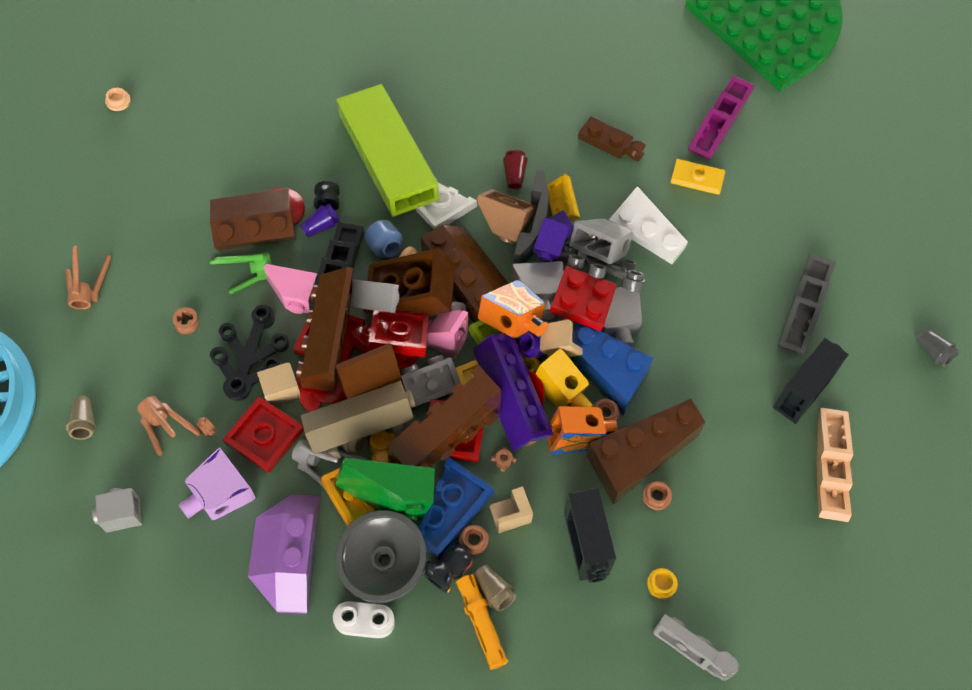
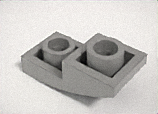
[350,280,399,313]

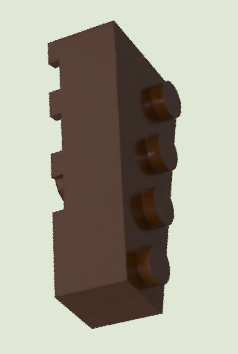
[387,365,501,468]
[587,398,705,505]

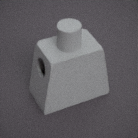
[569,219,633,264]
[510,261,564,320]
[601,287,642,347]

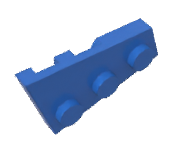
[419,457,494,560]

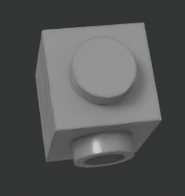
[92,488,142,533]

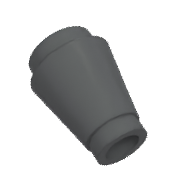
[916,328,959,367]

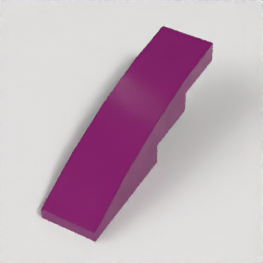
[688,76,755,160]

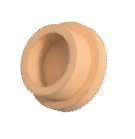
[105,87,131,111]

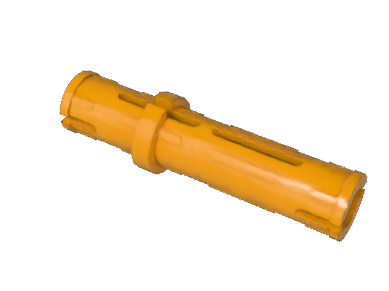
[456,574,509,670]

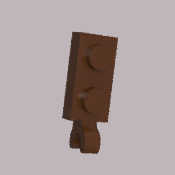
[578,116,646,161]

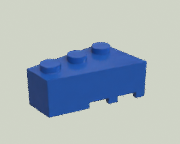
[569,323,654,416]

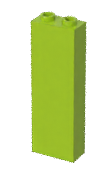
[336,84,440,217]

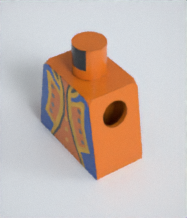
[478,280,548,338]
[548,406,618,455]

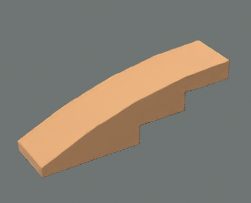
[817,408,853,522]

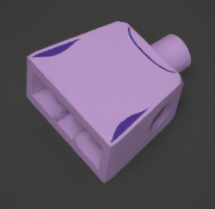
[178,448,256,520]

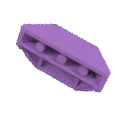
[248,494,321,614]

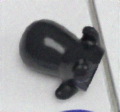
[424,544,473,593]

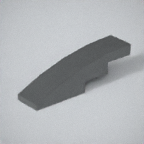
[778,253,836,355]

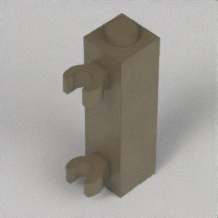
[301,381,416,462]

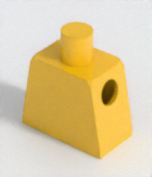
[535,348,593,408]

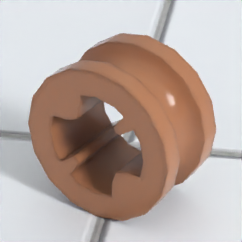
[172,307,199,334]

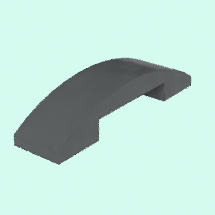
[514,170,549,264]

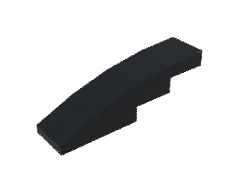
[309,222,364,309]

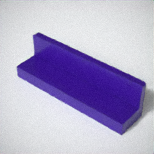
[473,333,554,451]

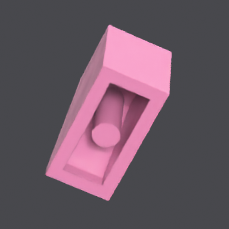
[264,264,317,314]
[427,310,468,360]

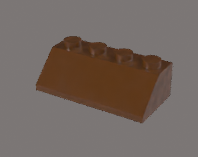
[421,225,509,323]
[296,267,353,392]

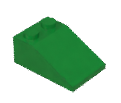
[335,458,435,524]

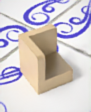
[540,319,583,357]
[257,362,300,406]
[490,486,533,534]

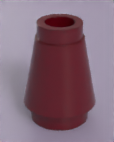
[503,150,528,189]

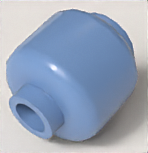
[365,220,403,259]

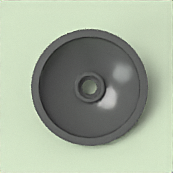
[336,510,427,603]

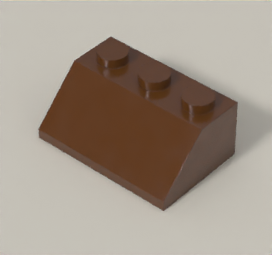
[210,188,297,251]

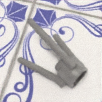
[292,439,368,488]

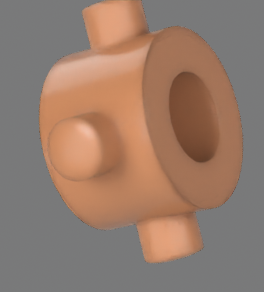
[196,417,216,437]
[491,447,516,472]

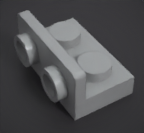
[401,354,461,406]

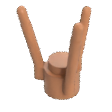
[65,246,112,309]
[137,396,201,456]

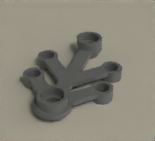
[558,244,645,292]

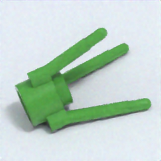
[209,252,272,294]

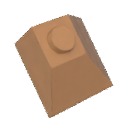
[477,189,538,243]

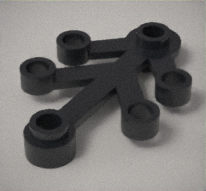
[210,305,289,401]

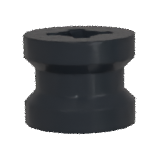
[314,181,340,211]

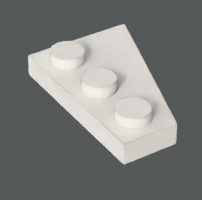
[415,179,477,230]
[609,186,688,264]

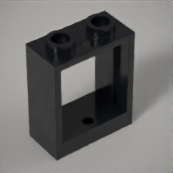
[773,338,849,424]
[564,488,616,583]

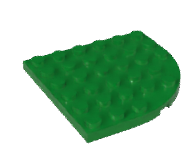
[685,0,843,91]

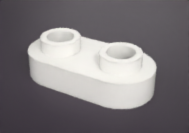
[333,601,395,638]

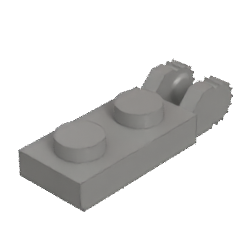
[652,614,739,681]

